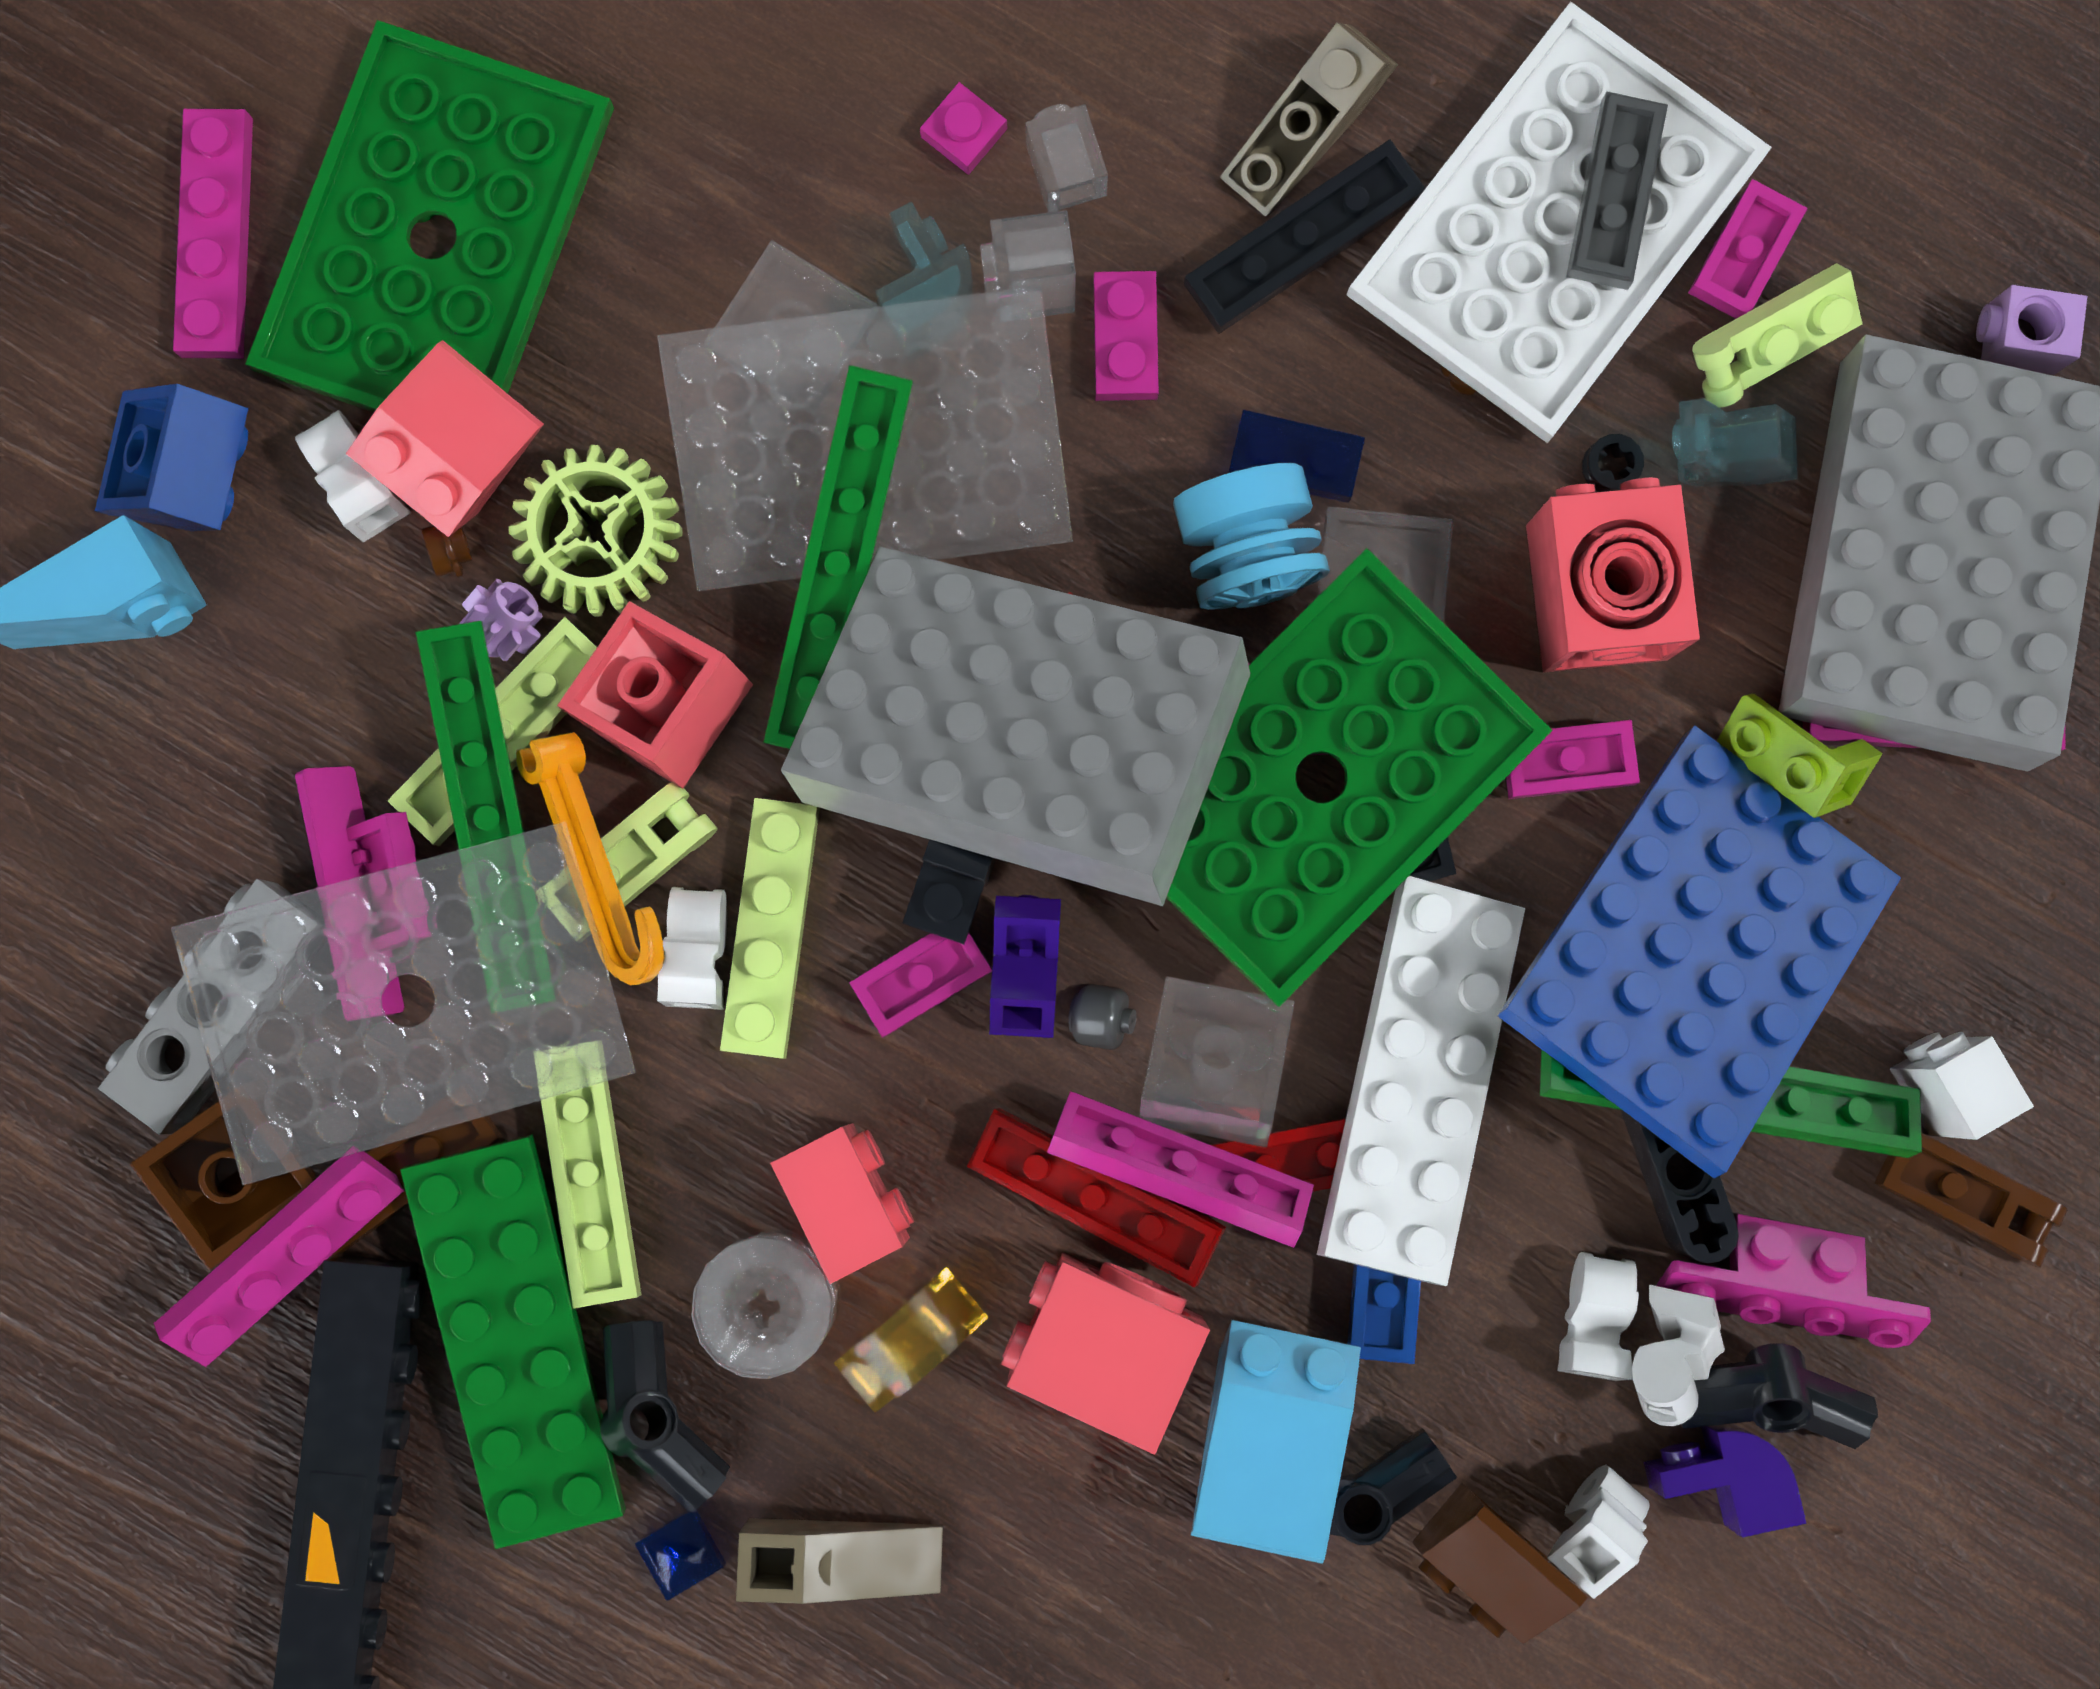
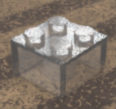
[1139,976,1295,1148]

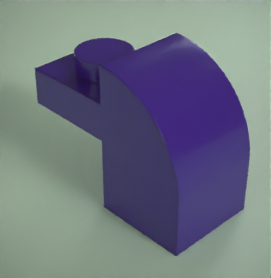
[989,895,1061,1038]
[1644,1424,1807,1538]

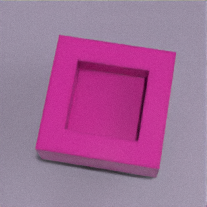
[920,82,1007,175]

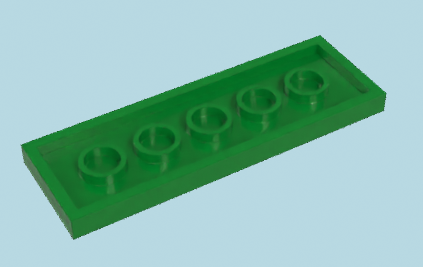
[400,1134,626,1549]

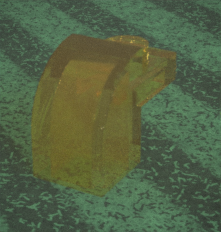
[834,1267,988,1413]

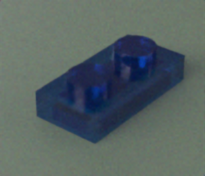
[1228,410,1365,503]

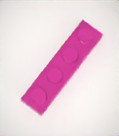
[173,109,253,359]
[1047,1091,1314,1248]
[153,1145,404,1367]

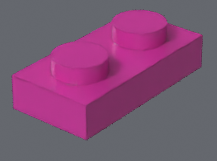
[1688,179,1808,319]
[1094,271,1159,401]
[1506,720,1640,799]
[849,933,992,1038]

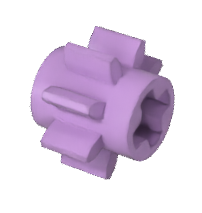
[459,579,543,661]

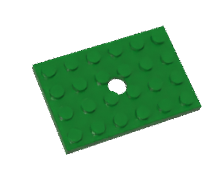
[245,20,614,412]
[1166,548,1552,1008]

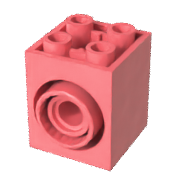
[1526,477,1700,673]
[1001,1252,1210,1455]

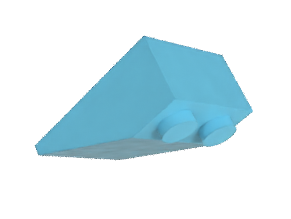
[0,515,207,649]
[1191,1320,1361,1564]

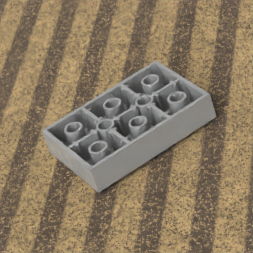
[1778,334,2100,772]
[781,546,1250,906]

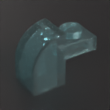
[875,201,974,362]
[1672,398,1798,487]

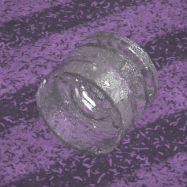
[691,1230,841,1379]

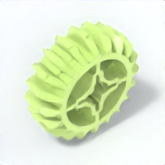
[509,444,682,617]

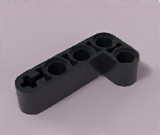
[1621,1110,1738,1263]

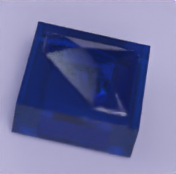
[635,1510,726,1601]

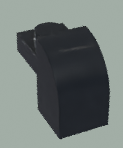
[902,839,996,945]

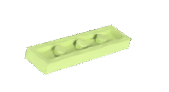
[388,617,597,846]
[720,798,820,1059]
[533,1041,642,1309]

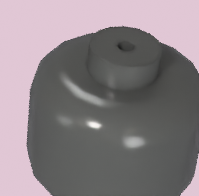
[1068,984,1137,1050]

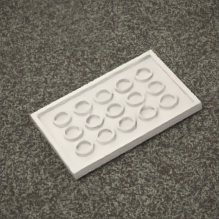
[1346,2,1772,443]

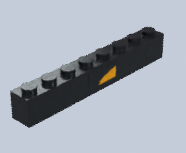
[273,1255,425,1689]

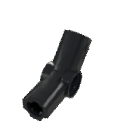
[600,1320,730,1512]
[1682,1343,1878,1449]
[1330,1428,1457,1545]

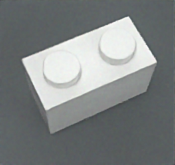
[1890,1032,2034,1140]

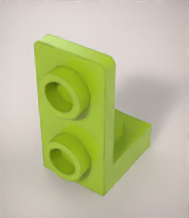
[1717,693,1883,818]

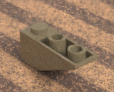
[1220,23,1398,217]
[736,1518,943,1604]

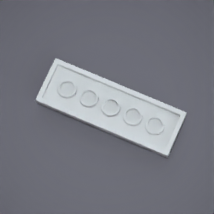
[1316,876,1525,1286]

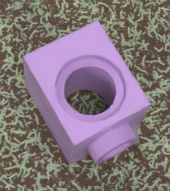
[1976,285,2088,375]

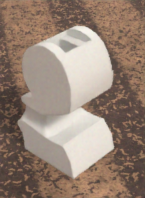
[295,410,412,543]
[657,887,727,1010]
[1557,1252,1639,1381]
[1631,1285,1724,1426]
[1547,1465,1649,1599]

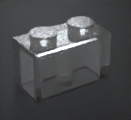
[980,210,1076,322]

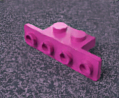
[295,766,432,1021]
[1656,1214,1931,1348]

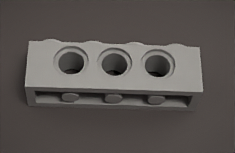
[98,879,328,1135]

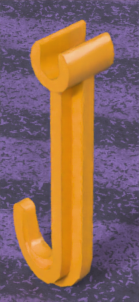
[516,732,664,986]

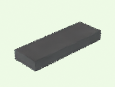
[1566,91,1668,290]

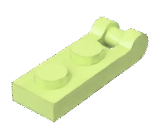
[1692,263,1862,408]
[536,782,718,943]

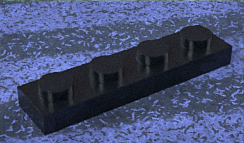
[1184,139,1426,334]

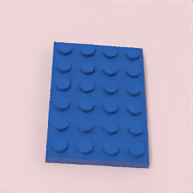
[1497,725,1901,1179]

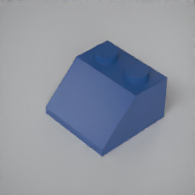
[95,384,248,531]

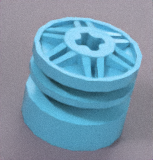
[1173,463,1330,610]

